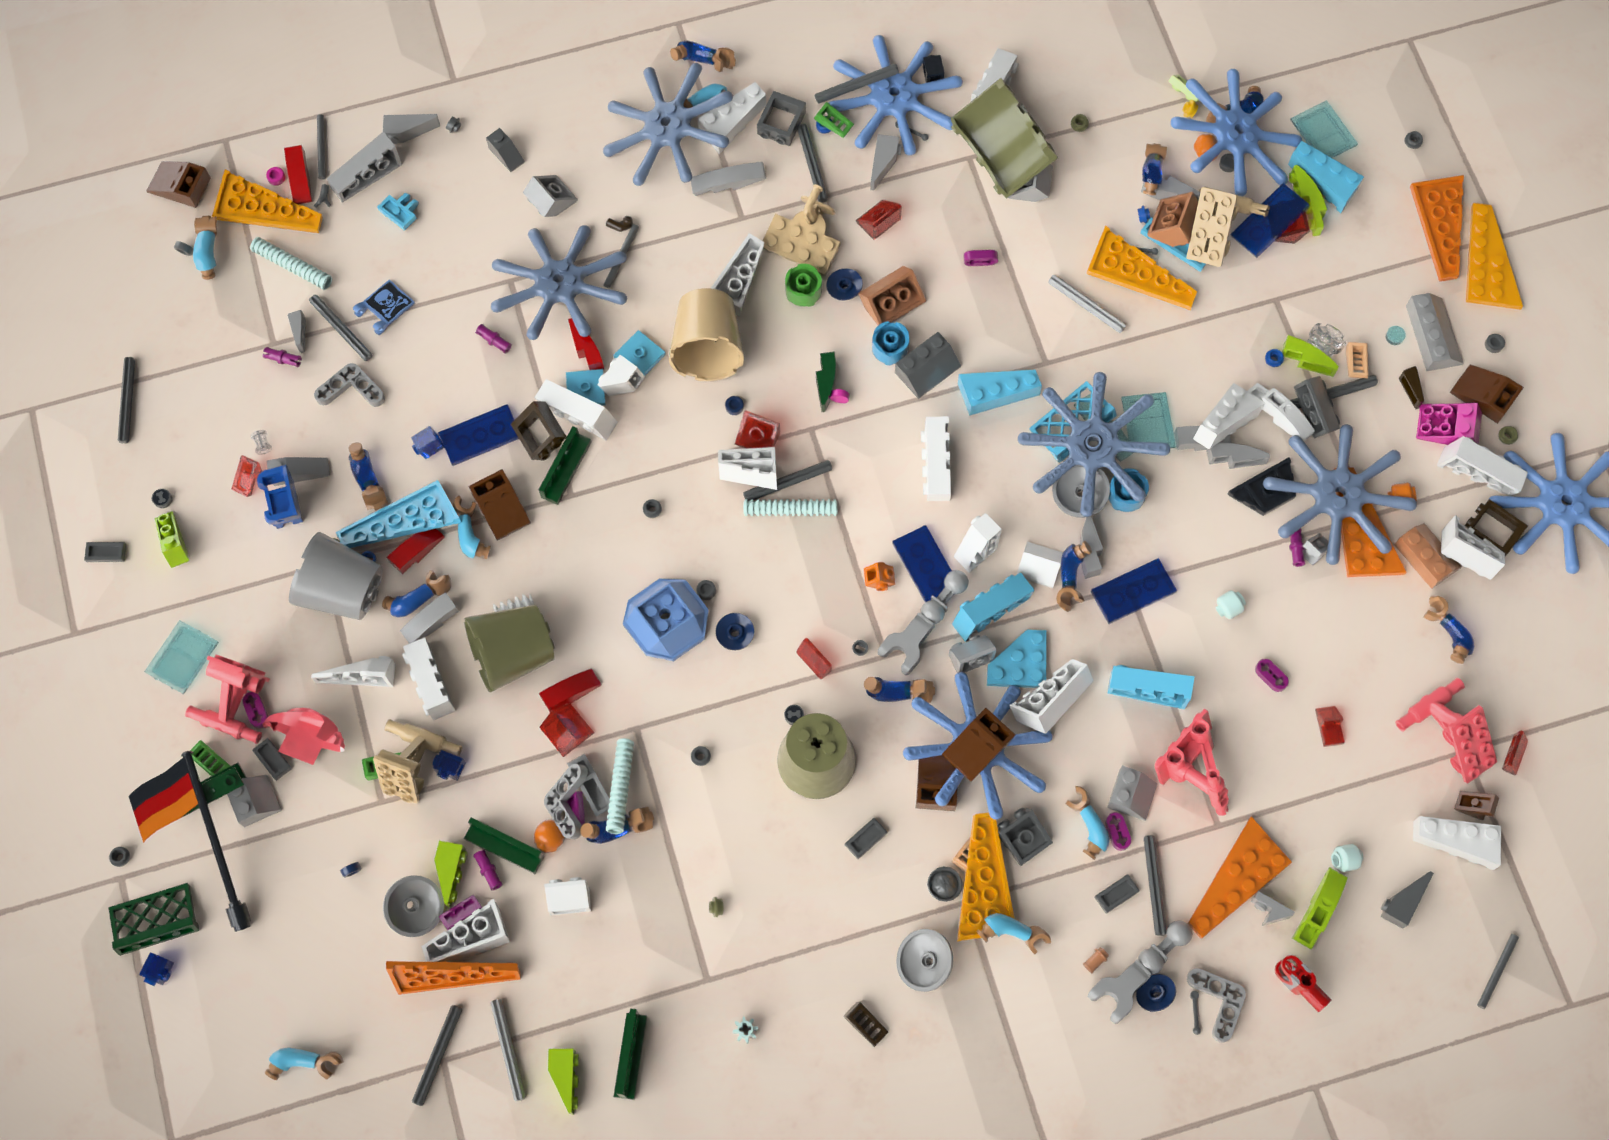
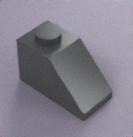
[486,128,524,172]

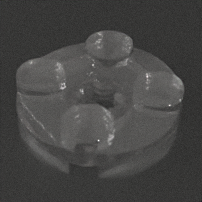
[1308,323,1346,357]

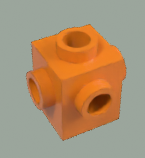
[864,562,895,591]

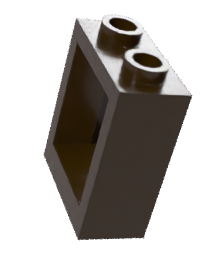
[511,401,567,461]
[1464,499,1528,556]

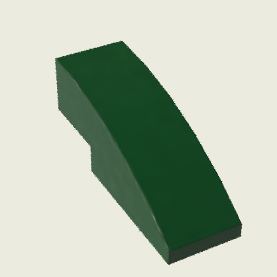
[816,351,836,412]

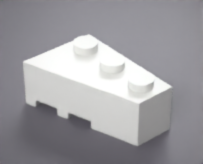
[718,447,777,490]
[954,513,1002,573]
[1441,515,1505,580]

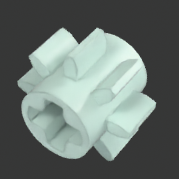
[733,1017,758,1044]

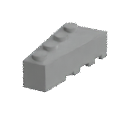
[327,131,402,202]

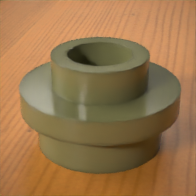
[1071,114,1089,132]
[1498,426,1518,445]
[709,897,724,917]

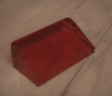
[796,638,832,679]
[1502,730,1528,775]

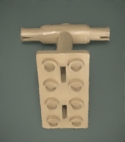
[1186,187,1270,267]
[373,719,462,803]

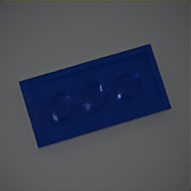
[1230,183,1310,258]
[438,404,519,466]
[892,525,955,603]
[1090,558,1177,624]

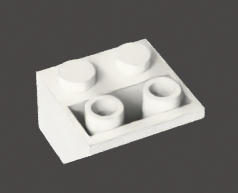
[597,355,645,396]
[544,877,591,915]

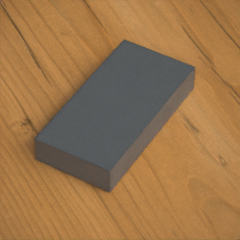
[84,542,126,562]
[252,738,292,781]
[844,818,888,859]
[1094,874,1139,914]

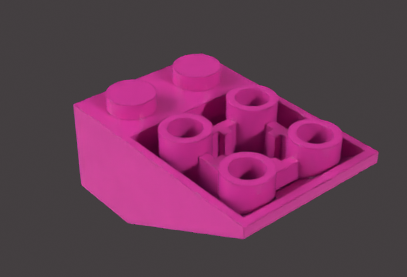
[1416,403,1482,445]

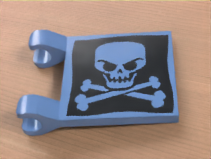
[353,280,415,335]

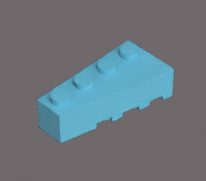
[1288,141,1364,213]
[958,370,1042,416]
[952,573,1035,642]
[1107,665,1195,709]

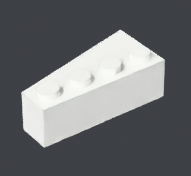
[698,82,766,154]
[402,637,455,720]
[1010,659,1094,734]

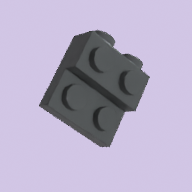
[998,808,1053,866]

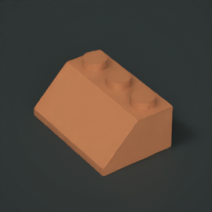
[1147,192,1198,247]
[858,266,926,325]
[1394,523,1462,589]

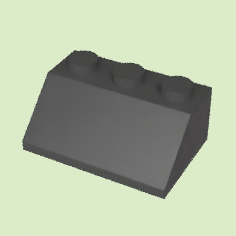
[895,332,961,399]
[1294,376,1340,439]

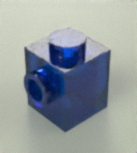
[411,426,445,459]
[432,750,466,781]
[139,952,174,987]

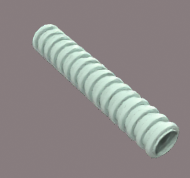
[250,237,332,290]
[743,499,837,516]
[606,738,634,834]

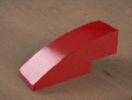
[284,145,312,204]
[568,318,604,370]
[386,529,445,574]
[539,668,602,713]

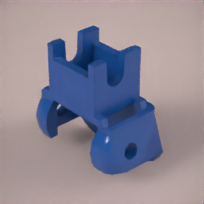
[257,465,303,529]

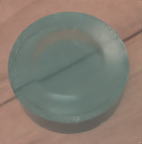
[1385,326,1406,345]

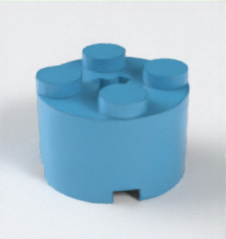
[872,321,909,366]
[1108,468,1149,512]

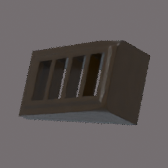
[1399,366,1424,409]
[843,1002,888,1047]

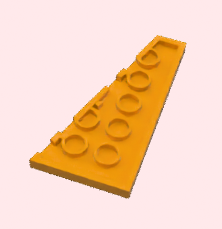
[212,169,323,233]
[1466,203,1523,310]
[1087,225,1197,310]
[957,812,1015,942]

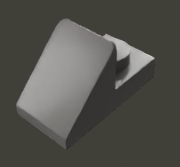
[1303,533,1328,565]
[1251,891,1295,926]

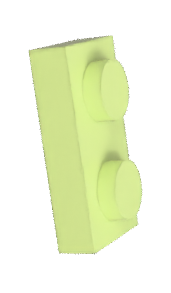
[1168,75,1199,102]

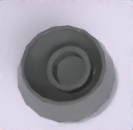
[927,866,963,902]

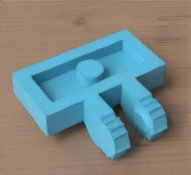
[377,193,419,231]

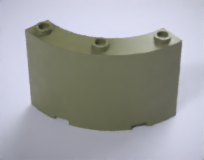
[951,78,1058,199]

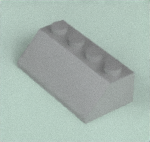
[1406,293,1463,371]

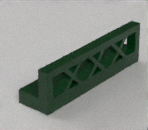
[538,426,592,505]
[464,817,544,874]

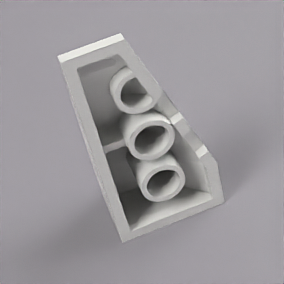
[311,656,396,687]

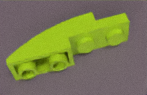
[1289,165,1327,236]
[1292,867,1348,949]

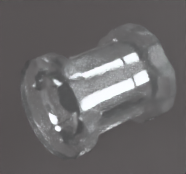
[250,430,272,455]

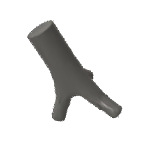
[314,184,331,208]

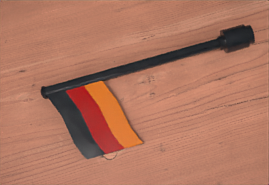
[128,751,251,932]

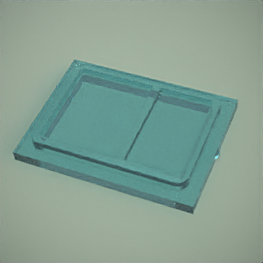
[1290,100,1358,158]
[1121,392,1176,453]
[144,620,219,694]

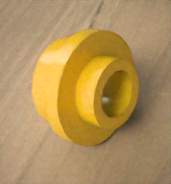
[1182,100,1198,118]

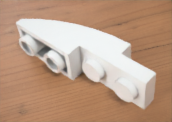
[1248,383,1315,441]

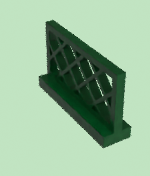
[108,883,199,956]
[613,1008,648,1100]

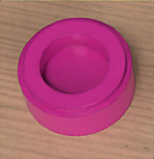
[266,167,285,186]
[830,389,850,403]

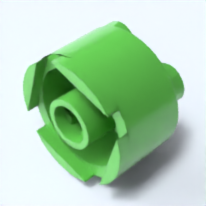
[785,264,822,307]

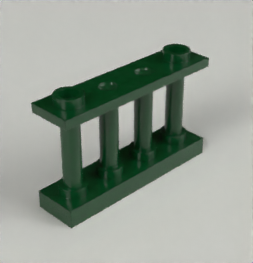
[181,762,247,818]

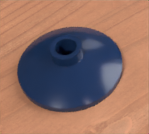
[826,269,863,301]
[716,613,754,650]
[1136,974,1176,1012]

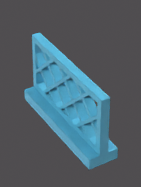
[1029,381,1117,463]

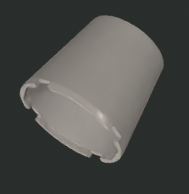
[289,532,383,620]

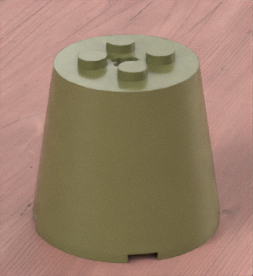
[464,605,555,692]
[777,713,856,799]

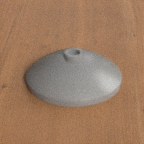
[1052,465,1110,518]
[383,875,444,937]
[896,929,953,992]

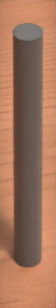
[317,114,325,180]
[603,224,639,288]
[1477,934,1519,1009]

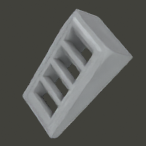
[287,310,306,353]

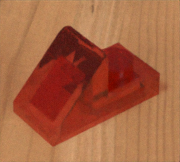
[231,455,262,497]
[1315,706,1345,747]

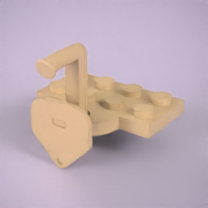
[763,184,841,276]

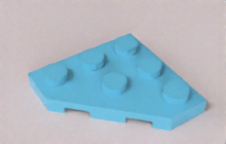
[987,630,1046,688]

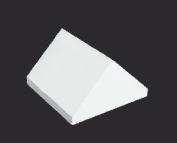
[1017,541,1064,588]

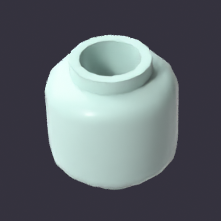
[1215,590,1246,619]
[1331,844,1363,872]

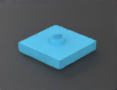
[613,330,666,376]
[566,369,606,406]

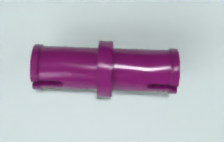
[475,324,512,354]
[263,347,302,367]
[1289,528,1305,567]
[473,850,503,891]

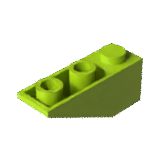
[154,511,189,568]
[434,840,467,908]
[548,1048,579,1115]

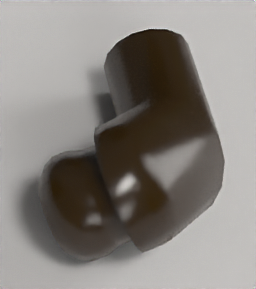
[606,216,633,232]

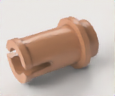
[1083,947,1109,974]

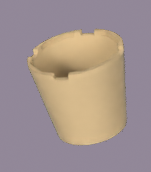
[669,288,744,381]

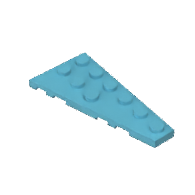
[336,480,462,548]

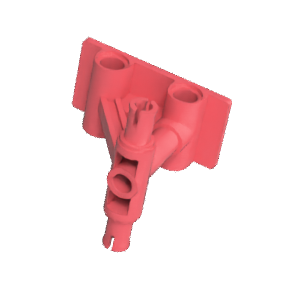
[185,654,270,744]
[1395,678,1497,784]
[1155,709,1229,816]

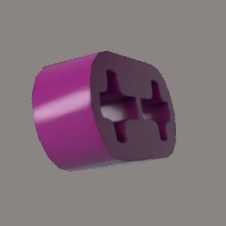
[963,250,998,266]
[1255,659,1289,692]
[242,692,268,728]
[1105,812,1131,851]

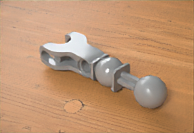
[878,570,969,675]
[1087,920,1193,1024]

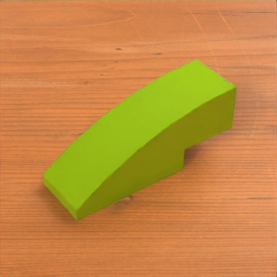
[1282,335,1339,377]

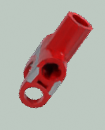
[1274,955,1331,1013]

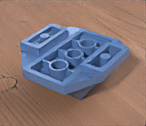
[623,579,709,662]

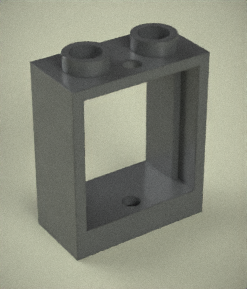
[757,91,806,146]

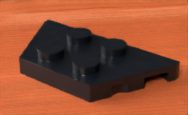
[1227,457,1296,516]

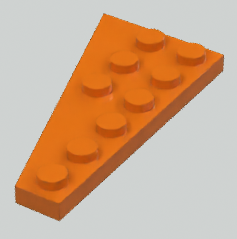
[1410,175,1464,282]
[1334,467,1407,577]
[1187,816,1292,939]
[386,961,521,995]

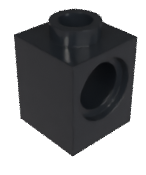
[922,55,944,83]

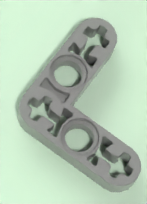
[314,363,385,407]
[544,764,588,839]
[1187,968,1246,1043]

